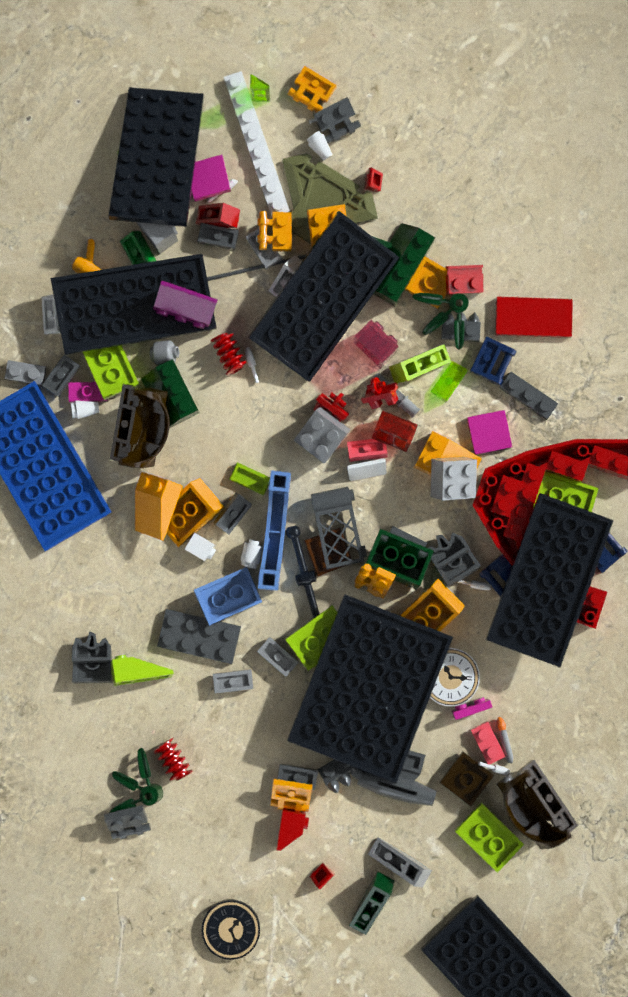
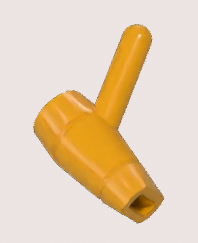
[72,239,101,274]

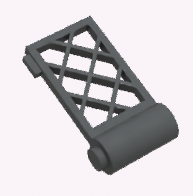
[311,486,367,569]

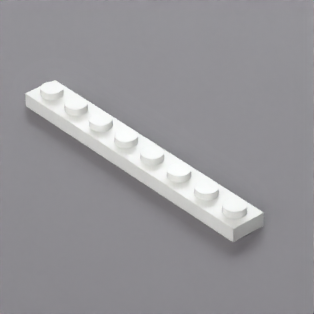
[224,71,290,217]

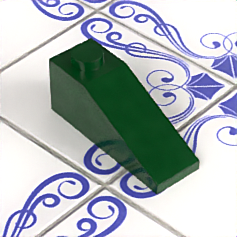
[349,871,395,935]

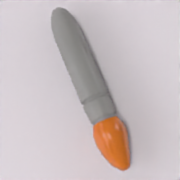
[497,717,513,763]

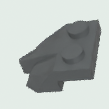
[428,533,481,588]
[72,631,112,684]

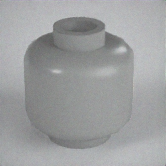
[150,340,179,366]

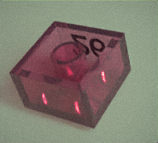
[354,320,399,369]

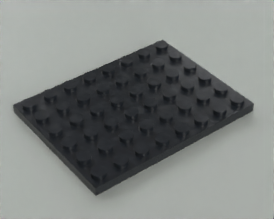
[287,594,453,783]

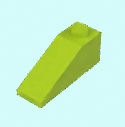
[388,344,451,384]
[110,655,174,686]

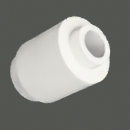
[240,539,263,569]

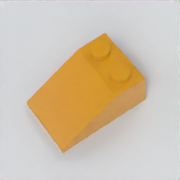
[414,431,482,476]
[135,472,183,541]
[166,478,224,547]
[400,579,465,632]

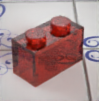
[371,410,418,452]

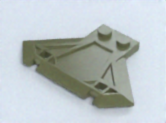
[282,153,378,244]

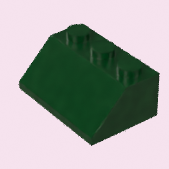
[141,359,200,428]
[365,529,434,590]

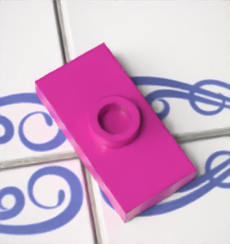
[68,382,108,402]

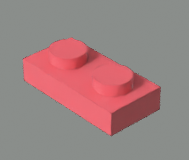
[347,437,388,462]
[470,721,505,765]

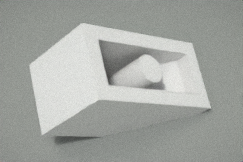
[269,255,302,297]

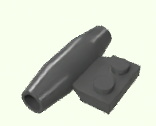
[357,750,436,806]

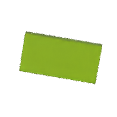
[229,462,270,496]

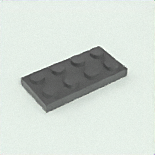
[157,609,241,664]

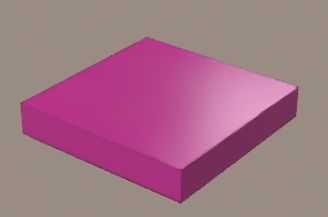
[192,155,231,202]
[467,410,512,455]

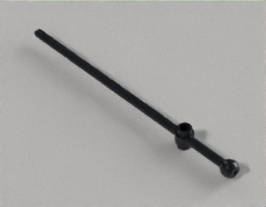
[286,525,320,619]

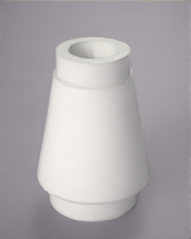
[307,131,332,161]
[71,401,99,419]

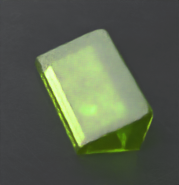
[250,74,270,102]
[431,361,469,403]

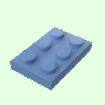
[193,567,262,625]

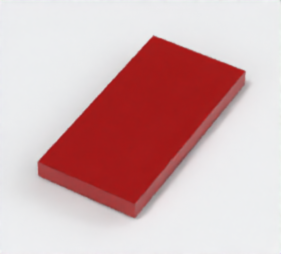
[495,297,573,338]

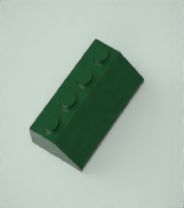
[373,223,436,307]

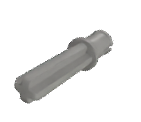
[373,373,420,418]

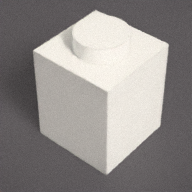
[185,533,216,561]

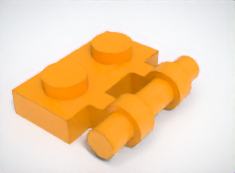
[288,66,336,112]
[257,211,292,252]
[354,564,396,599]
[270,779,313,812]

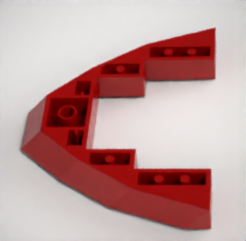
[473,439,628,629]

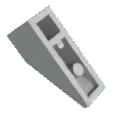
[368,837,432,887]

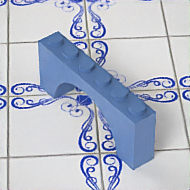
[258,471,291,591]

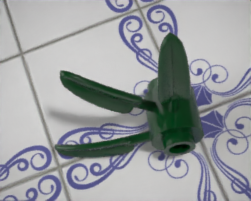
[412,293,469,350]
[109,748,163,813]

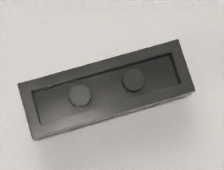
[500,372,558,420]

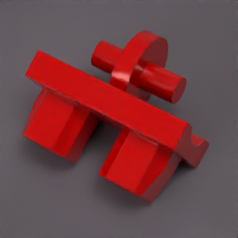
[361,377,399,410]
[313,392,350,422]

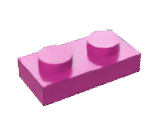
[452,697,493,720]

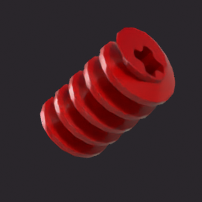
[210,333,247,376]
[154,737,193,781]

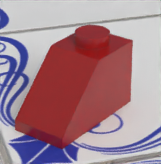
[196,203,240,229]
[277,808,309,851]

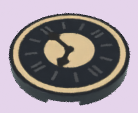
[202,899,260,960]

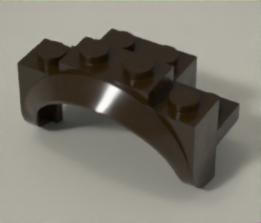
[110,384,170,468]
[496,760,578,849]

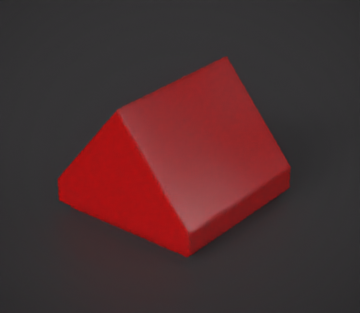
[364,167,383,192]
[309,863,335,890]

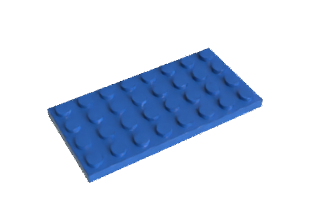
[0,381,112,551]

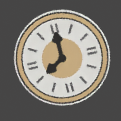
[430,648,480,706]

